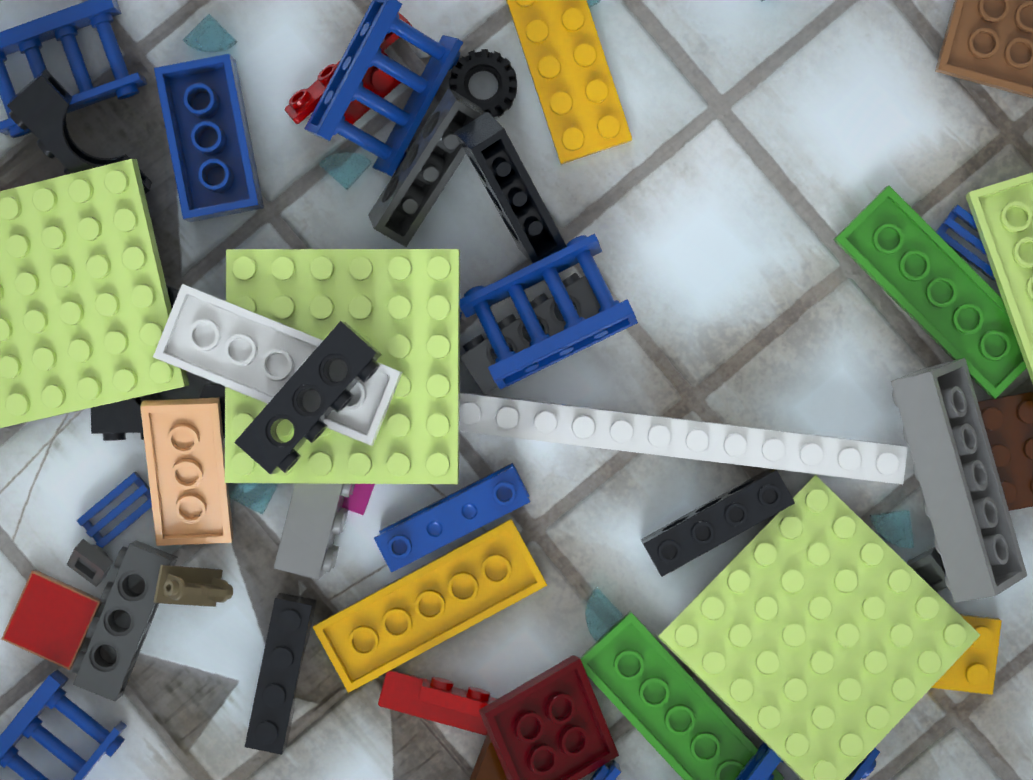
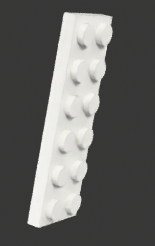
[153,284,403,446]

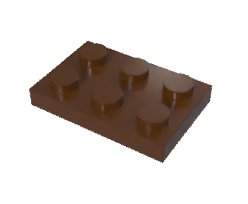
[978,391,1033,511]

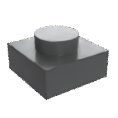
[67,539,113,587]
[907,547,947,592]

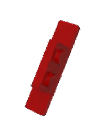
[284,12,412,124]
[378,670,497,736]

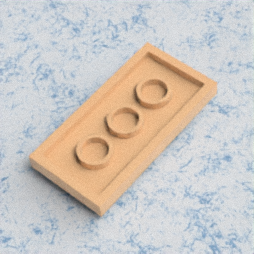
[140,397,233,546]

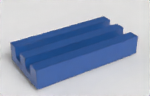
[936,205,995,281]
[76,472,152,549]

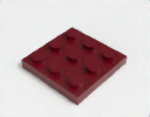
[479,655,619,780]

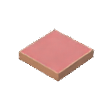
[1,570,102,670]

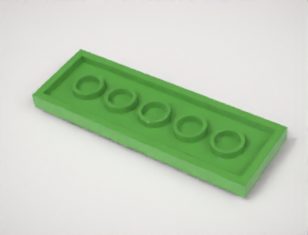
[833,185,1027,399]
[580,611,784,780]

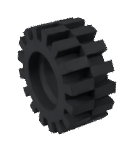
[449,49,517,118]

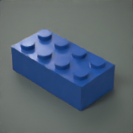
[154,54,264,222]

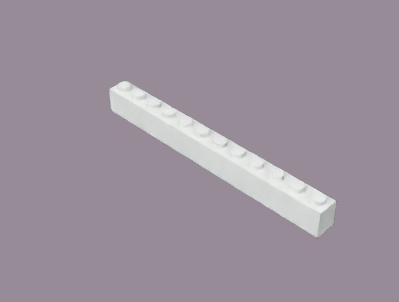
[459,392,908,485]

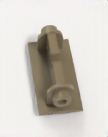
[153,565,233,607]

